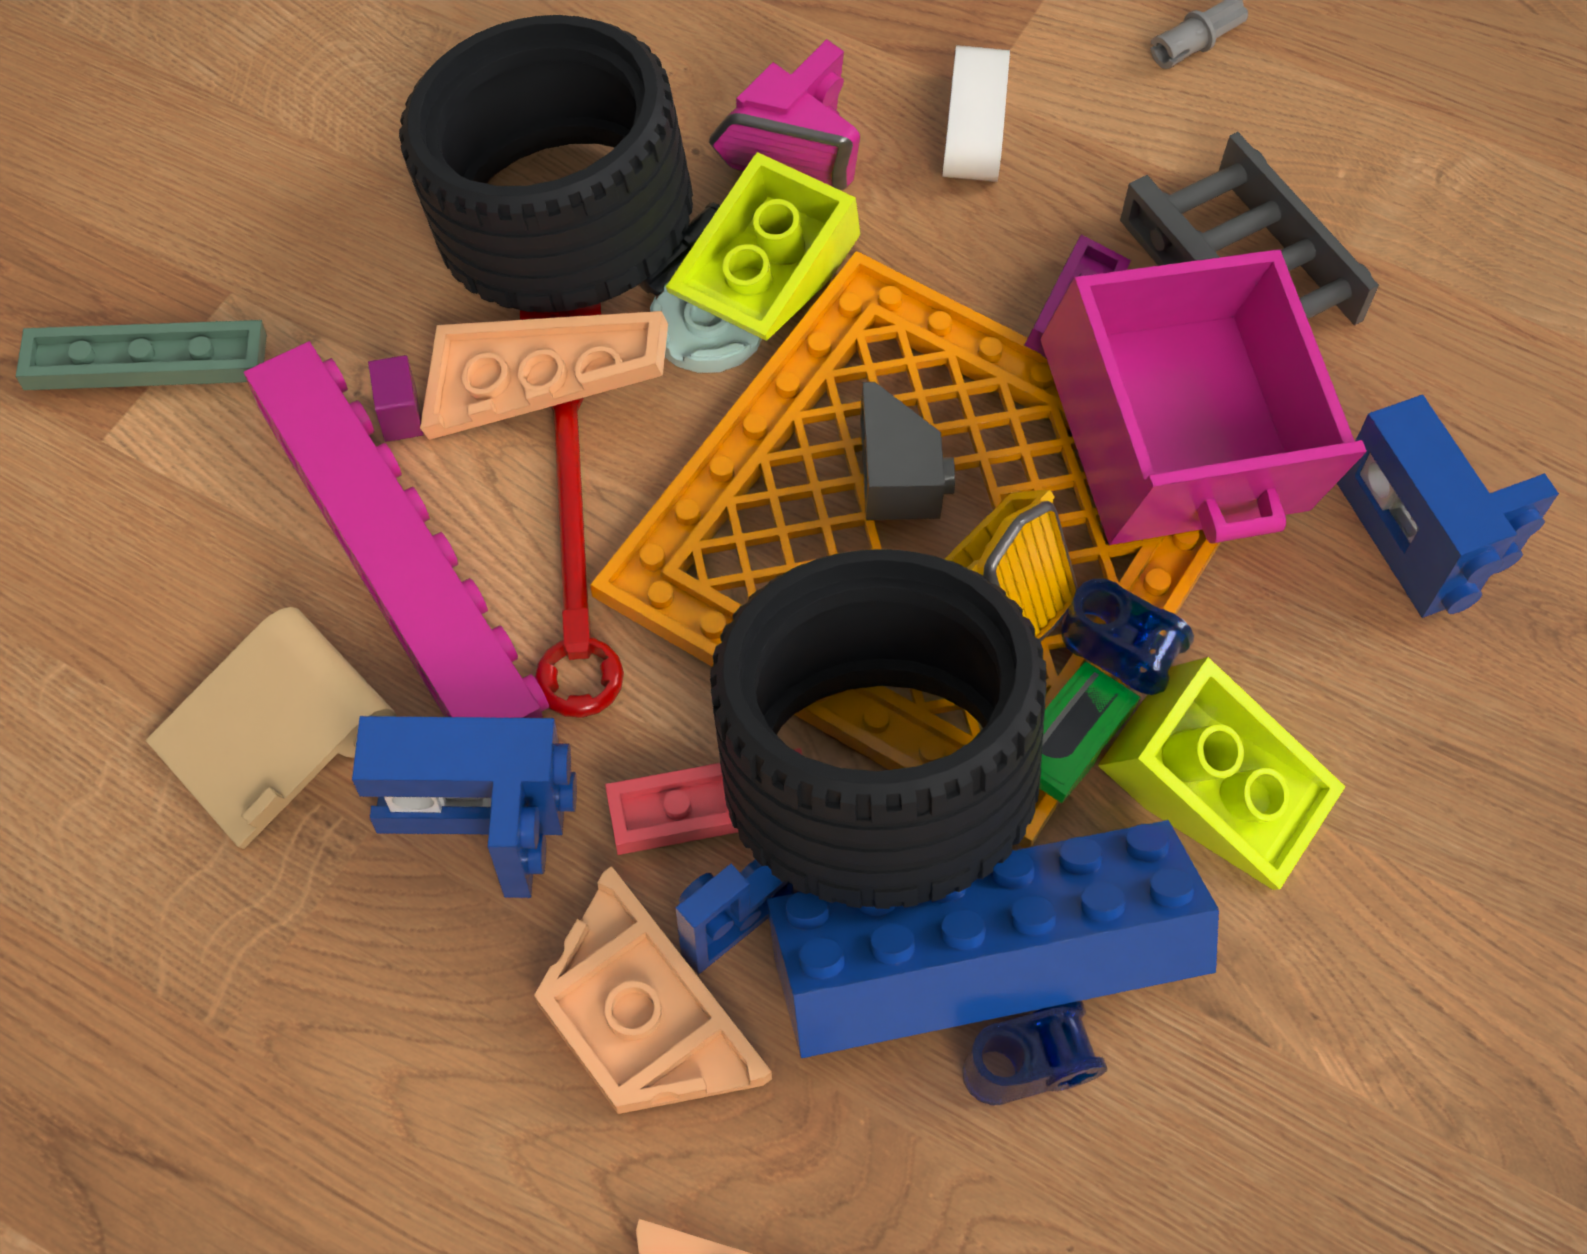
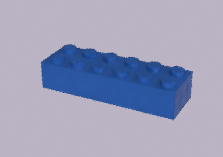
[767,820,1219,1058]

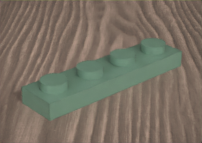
[15,320,267,390]

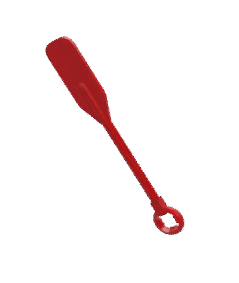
[520,303,624,718]

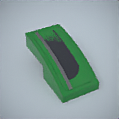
[1039,661,1141,803]

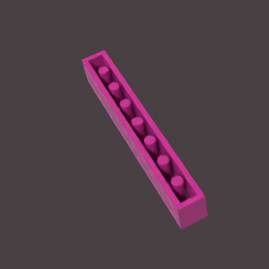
[243,341,549,718]

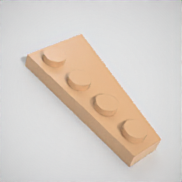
[420,311,668,440]

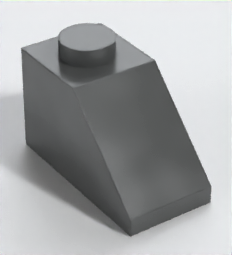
[860,382,955,520]

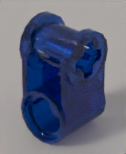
[1061,579,1194,695]
[962,1001,1108,1105]

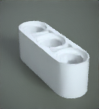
[942,45,1010,182]

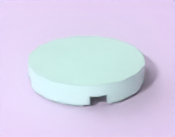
[650,282,762,373]

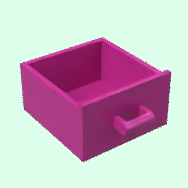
[1040,249,1367,545]

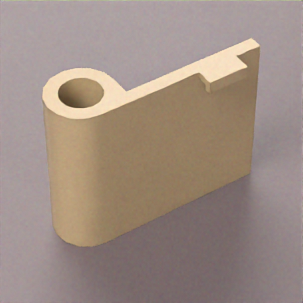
[145,607,396,849]

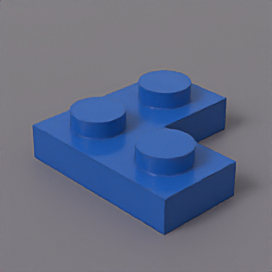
[675,859,800,975]

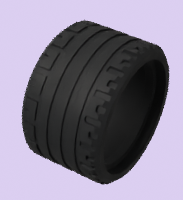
[399,15,693,312]
[710,549,1046,909]

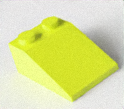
[666,152,861,341]
[1098,657,1346,890]

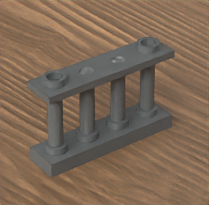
[1120,132,1379,326]

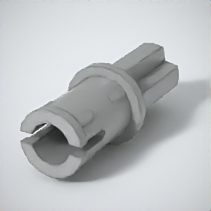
[1150,0,1248,69]

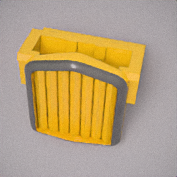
[945,490,1079,642]

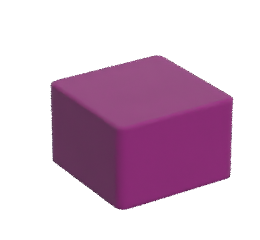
[368,355,424,442]

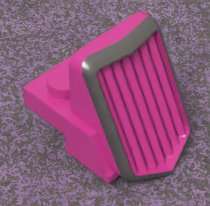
[709,39,860,190]

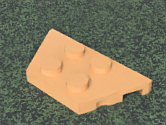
[534,866,772,1114]

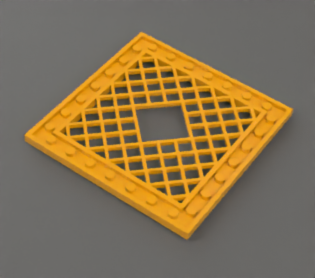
[590,251,1221,848]

